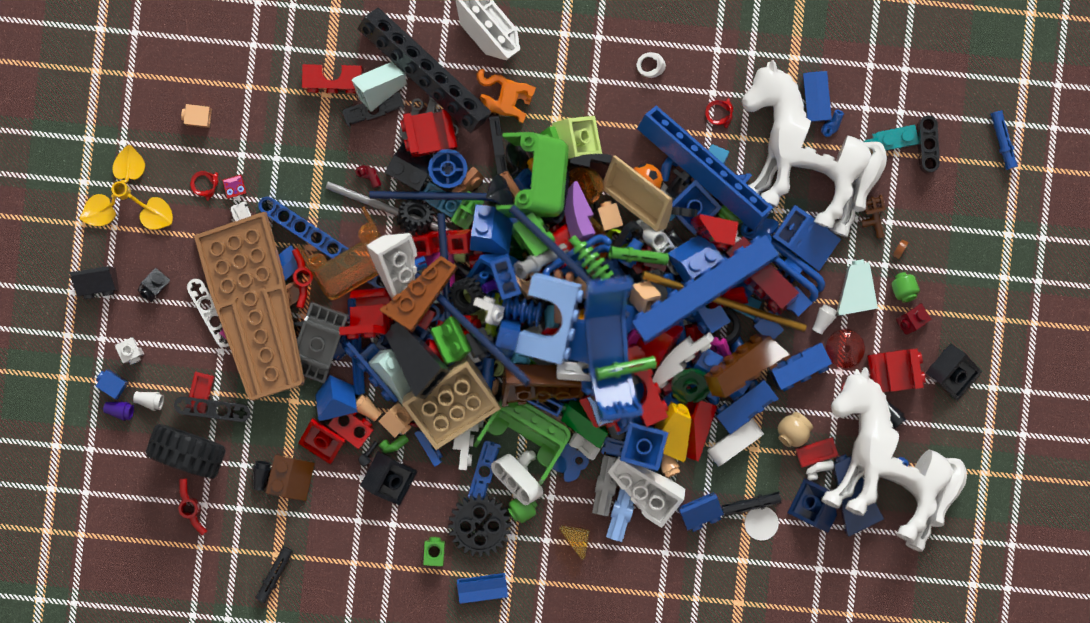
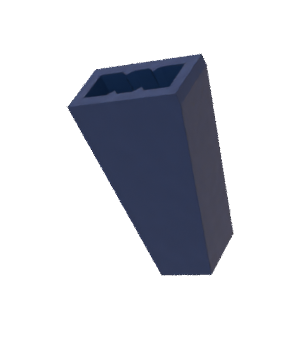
[833,454,884,537]

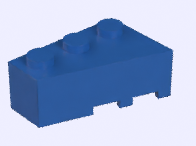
[768,343,832,391]
[715,379,779,435]

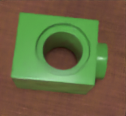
[423,537,445,566]

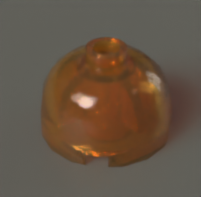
[568,167,604,205]

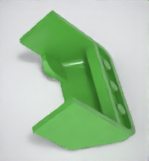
[496,132,569,218]
[473,399,570,485]

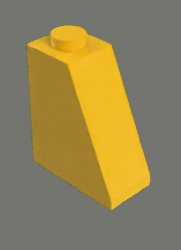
[655,402,691,462]

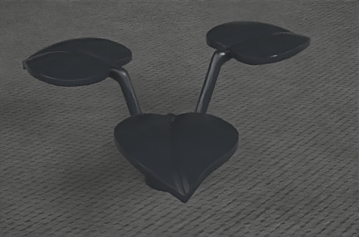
[486,142,529,205]

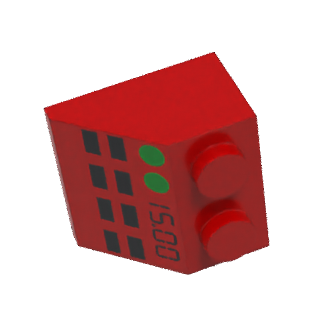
[691,214,739,252]

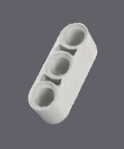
[643,227,679,275]
[707,418,764,467]
[491,454,543,505]

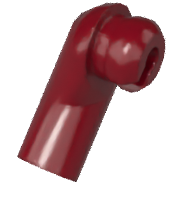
[355,165,382,188]

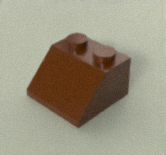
[266,454,315,501]

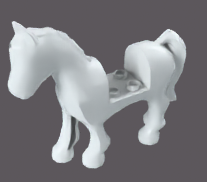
[742,60,887,237]
[821,367,967,552]

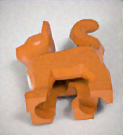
[477,69,536,124]

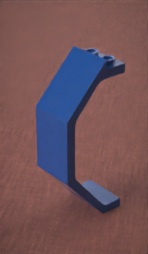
[584,276,643,422]

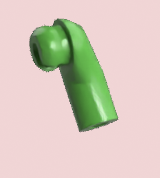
[379,434,409,453]

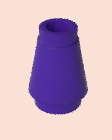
[103,401,134,421]

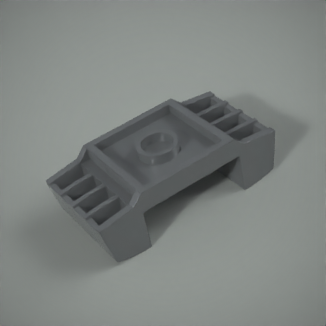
[297,301,349,383]

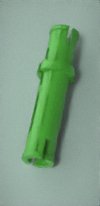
[608,246,669,265]
[595,356,656,381]

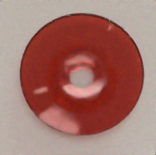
[826,329,865,368]

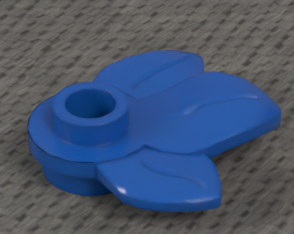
[740,218,779,242]
[552,443,589,482]

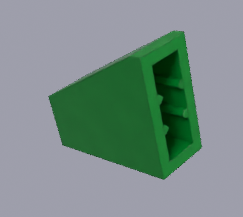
[561,400,608,449]

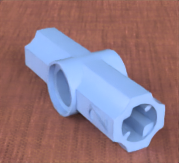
[606,488,634,542]

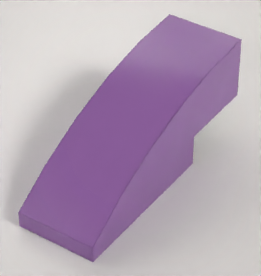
[565,181,595,242]

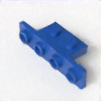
[343,340,398,403]

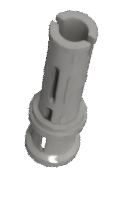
[514,243,569,279]

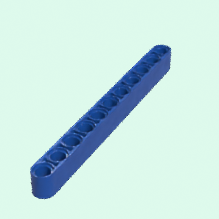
[258,197,440,322]

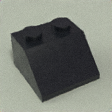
[385,142,433,192]
[70,266,119,300]
[926,343,982,401]
[360,451,418,506]

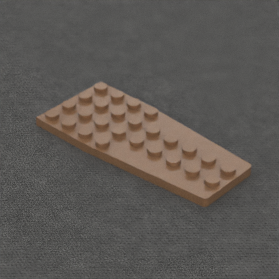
[194,212,305,400]

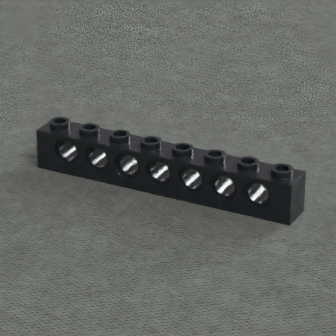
[357,7,491,134]

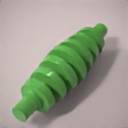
[569,235,614,280]

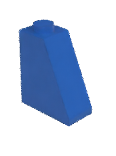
[495,317,521,360]

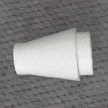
[812,304,837,334]
[133,391,164,411]

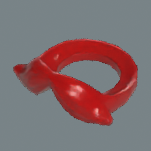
[705,98,733,128]
[190,171,218,201]

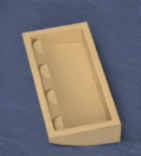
[601,155,672,232]

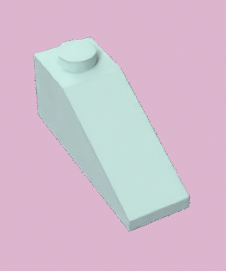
[368,349,412,404]

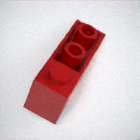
[685,400,717,462]

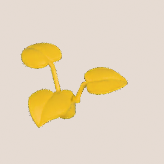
[79,145,173,230]

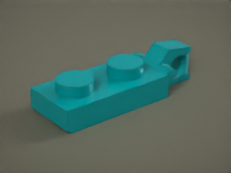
[863,125,919,151]

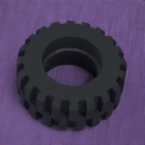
[146,424,226,479]

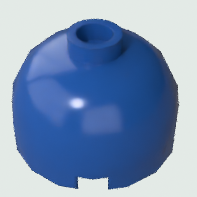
[428,149,468,189]

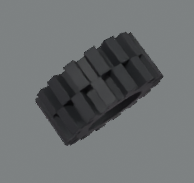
[396,199,434,235]
[448,277,486,315]

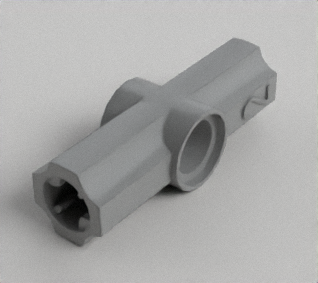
[592,455,617,516]

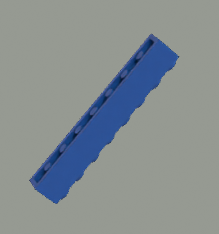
[637,106,774,231]
[632,235,779,345]

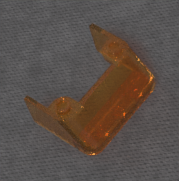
[296,206,382,300]

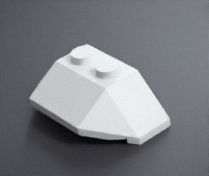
[455,0,520,60]

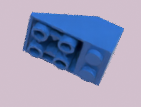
[772,205,841,271]

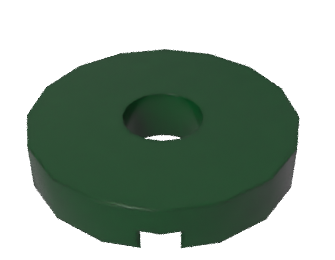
[671,368,710,404]

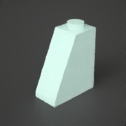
[352,62,407,112]
[837,259,878,316]

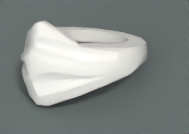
[637,52,666,78]

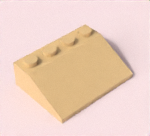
[402,355,501,450]

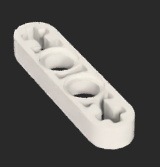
[187,279,229,347]

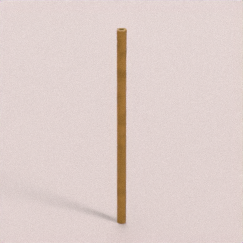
[641,271,807,332]

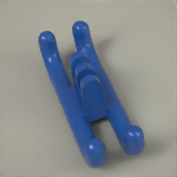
[542,235,612,278]
[771,239,825,302]

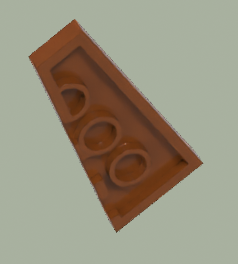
[379,256,458,332]

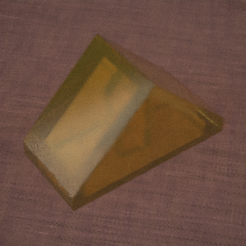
[559,525,590,560]

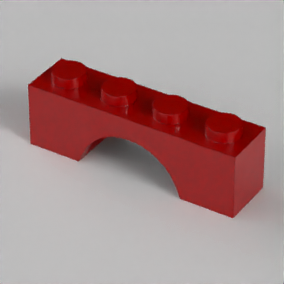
[628,343,669,427]

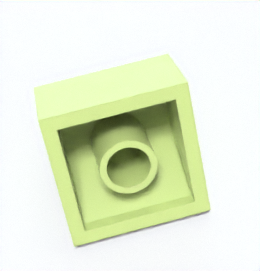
[552,116,602,160]

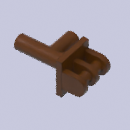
[861,195,886,238]

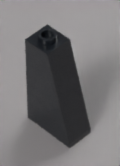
[385,322,451,400]

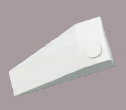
[366,233,417,300]
[608,457,685,528]

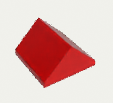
[636,325,684,369]
[298,418,347,465]

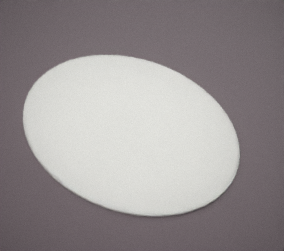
[745,507,779,540]

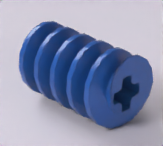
[502,296,543,327]

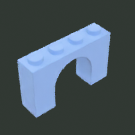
[515,273,584,364]

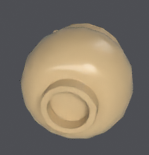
[778,412,813,447]

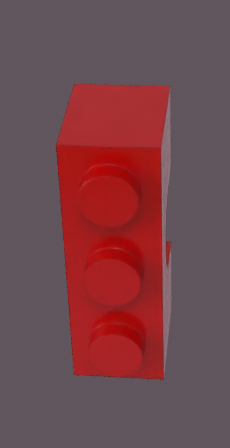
[302,64,363,94]
[412,229,472,256]

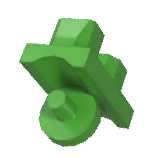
[450,191,485,229]

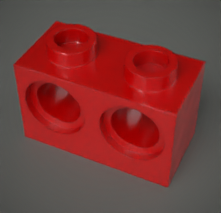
[328,412,374,449]

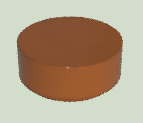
[893,239,909,259]

